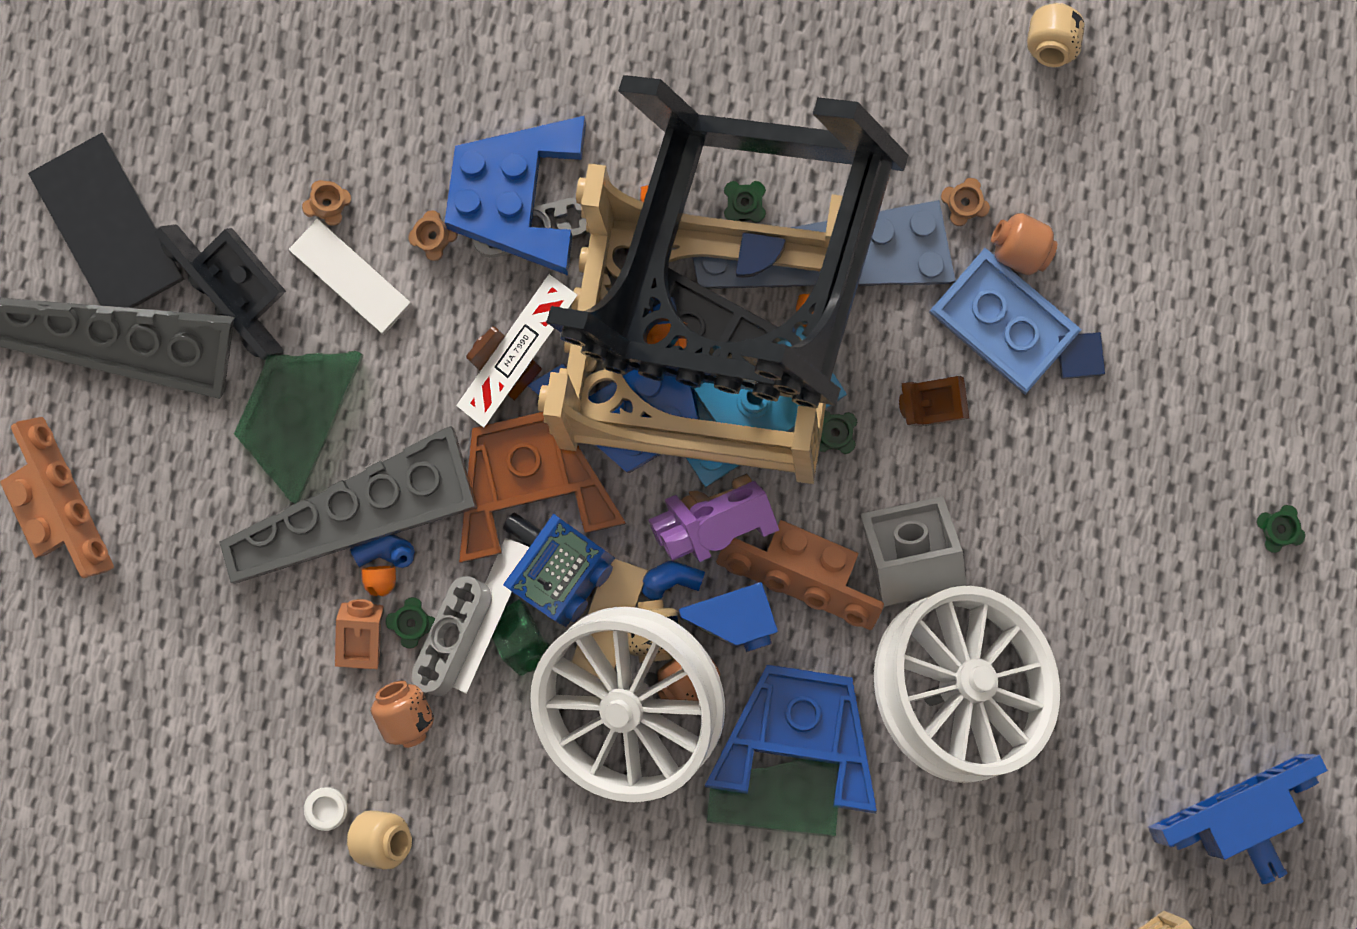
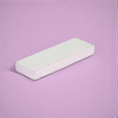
[289,219,412,335]

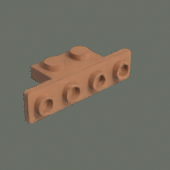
[0,417,114,578]
[716,520,884,630]

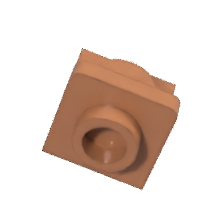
[335,599,384,669]

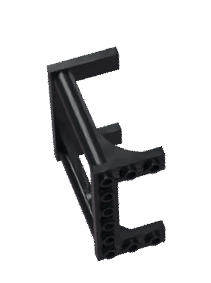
[546,75,909,408]

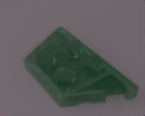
[234,351,364,503]

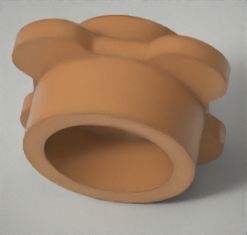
[941,178,990,226]
[302,180,351,226]
[409,210,458,261]

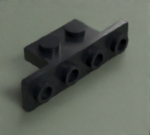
[154,224,286,360]

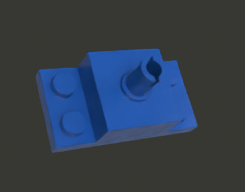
[1148,754,1328,885]

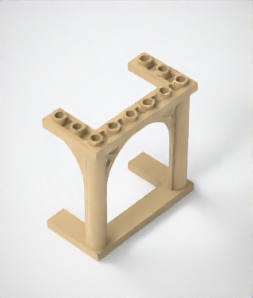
[538,163,843,484]

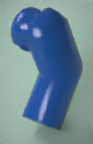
[350,535,415,568]
[642,561,705,600]

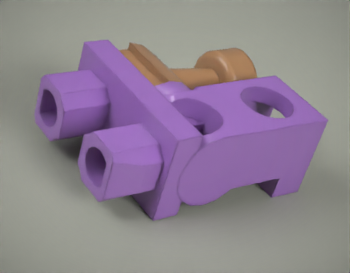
[649,473,779,562]

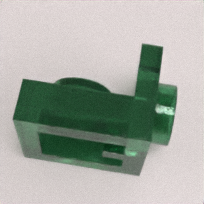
[492,599,550,675]

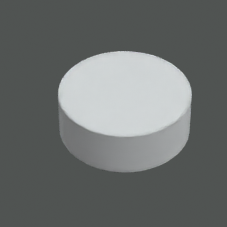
[304,787,348,831]

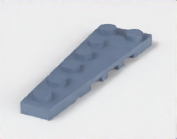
[692,200,955,289]

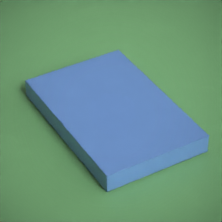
[929,248,1082,395]

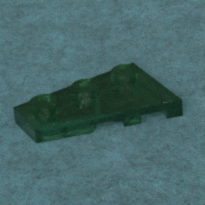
[706,759,839,837]

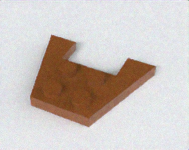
[459,412,626,563]

